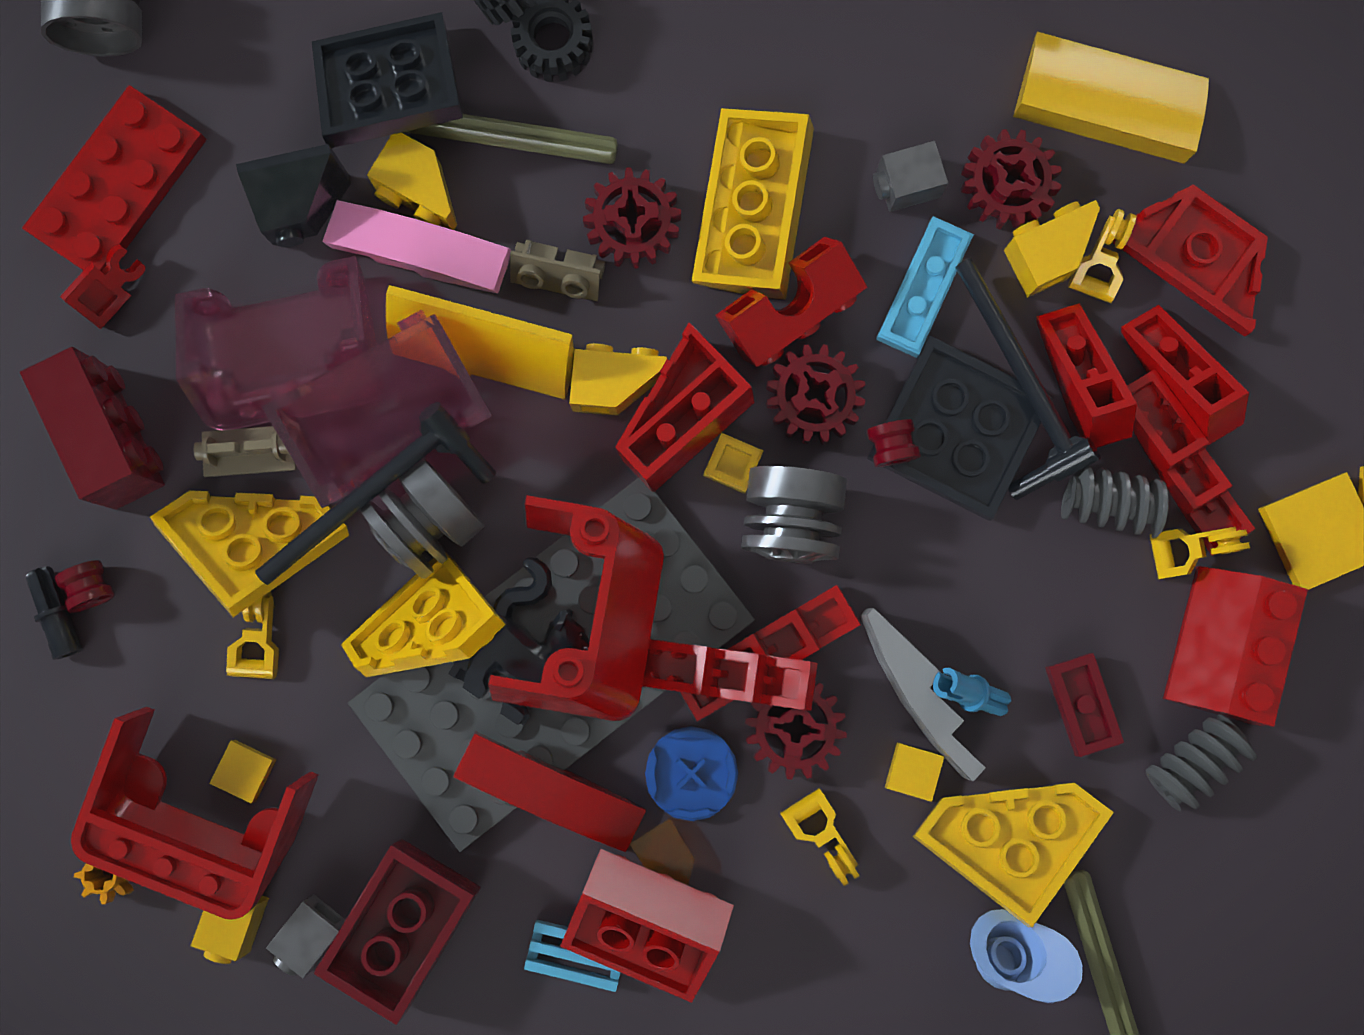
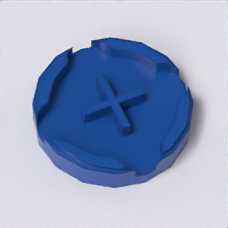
[645,726,738,821]

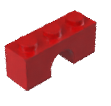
[715,237,868,367]

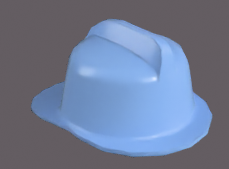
[970,909,1083,1003]

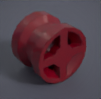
[867,419,921,467]
[55,560,115,613]

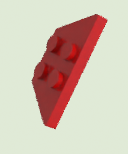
[1112,184,1268,337]

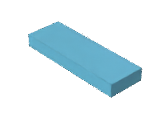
[876,216,974,358]

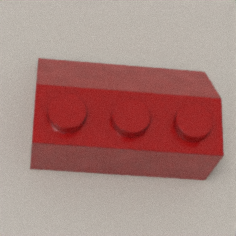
[1163,566,1308,727]
[560,849,734,1003]

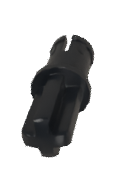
[26,566,83,660]

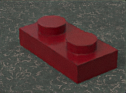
[1045,653,1124,757]

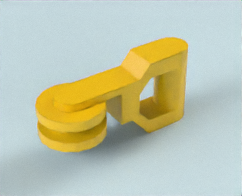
[1068,209,1136,303]
[1149,527,1250,579]
[226,591,279,679]
[780,788,860,886]

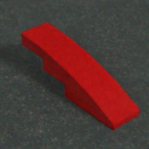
[1127,369,1256,556]
[680,584,861,721]
[642,639,818,711]
[453,731,646,853]

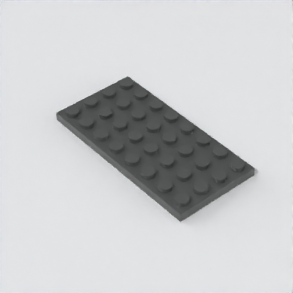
[348,477,755,852]

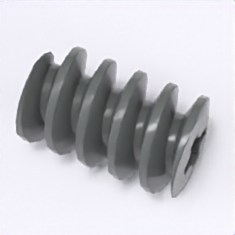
[1061,465,1169,538]
[1146,714,1258,812]

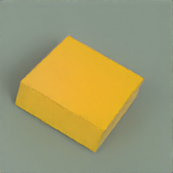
[703,433,764,494]
[209,740,277,804]
[885,742,944,802]

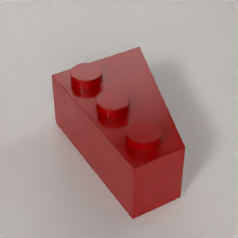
[615,322,755,492]

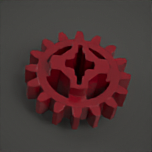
[961,129,1062,230]
[583,167,681,269]
[766,344,866,445]
[744,683,847,780]

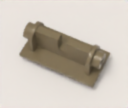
[510,240,606,301]
[194,425,296,477]

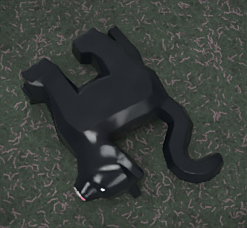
[448,557,590,725]

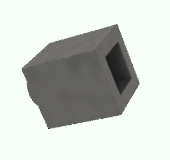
[873,141,948,212]
[266,894,345,979]

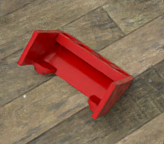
[489,495,664,721]
[71,706,319,920]

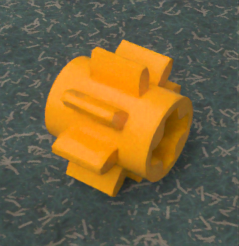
[74,864,134,904]

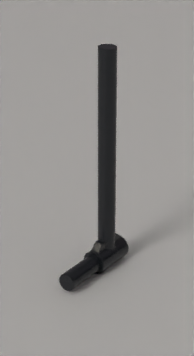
[955,258,1101,500]
[255,402,496,585]

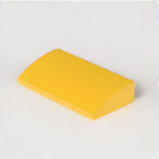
[1013,32,1209,164]
[692,108,814,300]
[386,285,574,400]

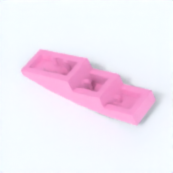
[322,200,511,294]

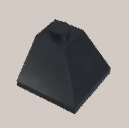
[236,144,351,247]

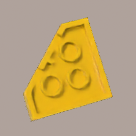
[150,490,349,617]
[341,552,506,677]
[913,783,1114,928]

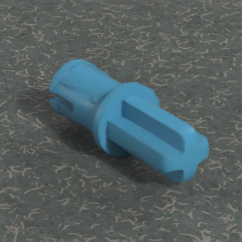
[933,668,1012,716]

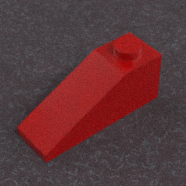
[1036,303,1137,448]
[1121,305,1249,445]

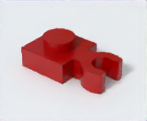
[60,244,146,329]

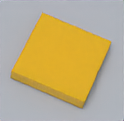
[1258,472,1364,590]

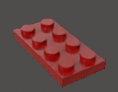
[22,85,207,271]

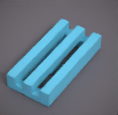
[524,920,621,992]

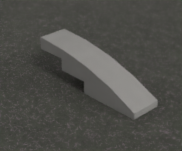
[860,608,986,782]

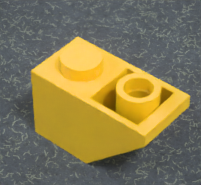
[367,133,457,230]
[1004,200,1100,298]
[569,344,667,415]

